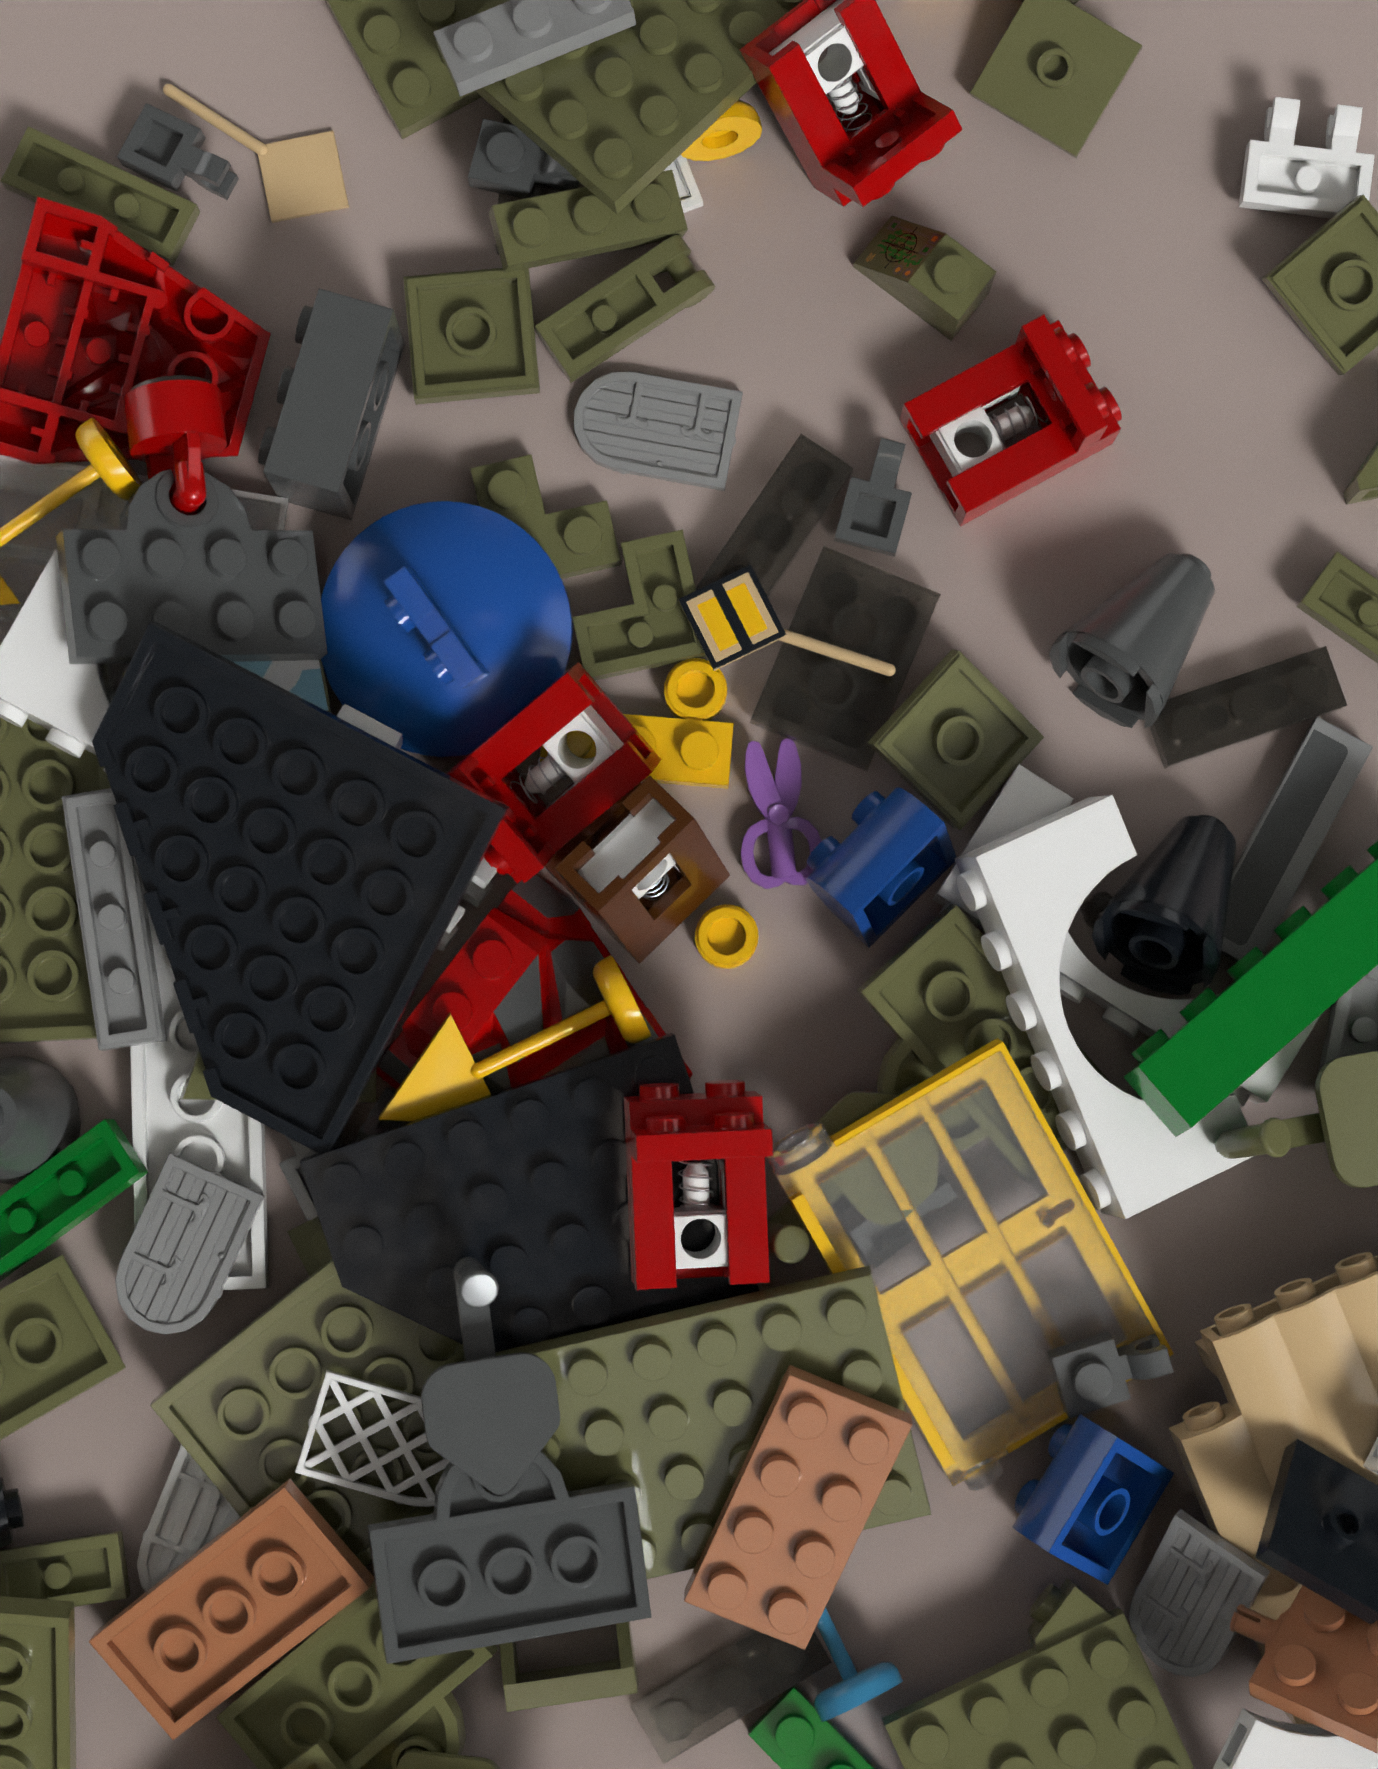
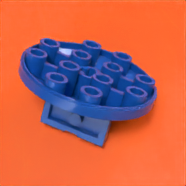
[321,501,573,757]

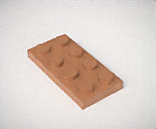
[684,1365,913,1650]
[88,1479,374,1740]

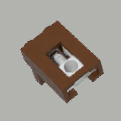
[545,776,730,964]

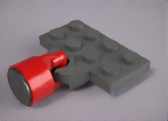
[56,375,327,664]

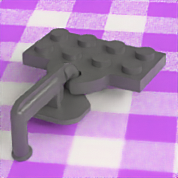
[367,1257,652,1664]

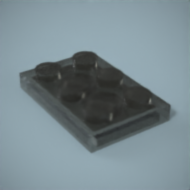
[750,546,941,771]

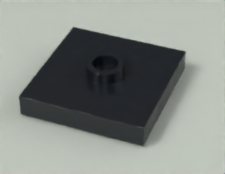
[1255,1439,1378,1624]

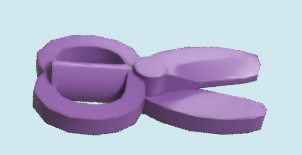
[740,738,822,889]

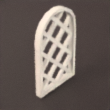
[295,1370,449,1507]

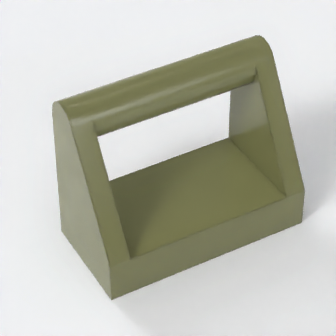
[499,1621,639,1712]

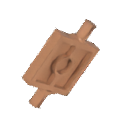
[1230,1585,1378,1753]

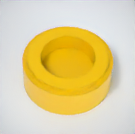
[664,658,727,721]
[695,904,759,969]

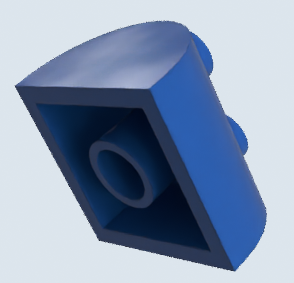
[806,787,957,948]
[1012,1414,1174,1585]

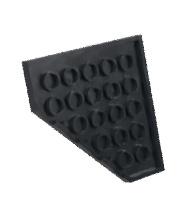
[92,622,509,1154]
[300,1033,760,1352]

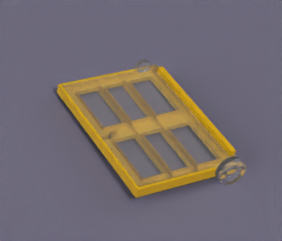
[766,1038,1174,1491]

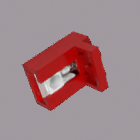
[740,0,963,207]
[900,314,1122,527]
[446,662,661,884]
[624,1080,773,1290]

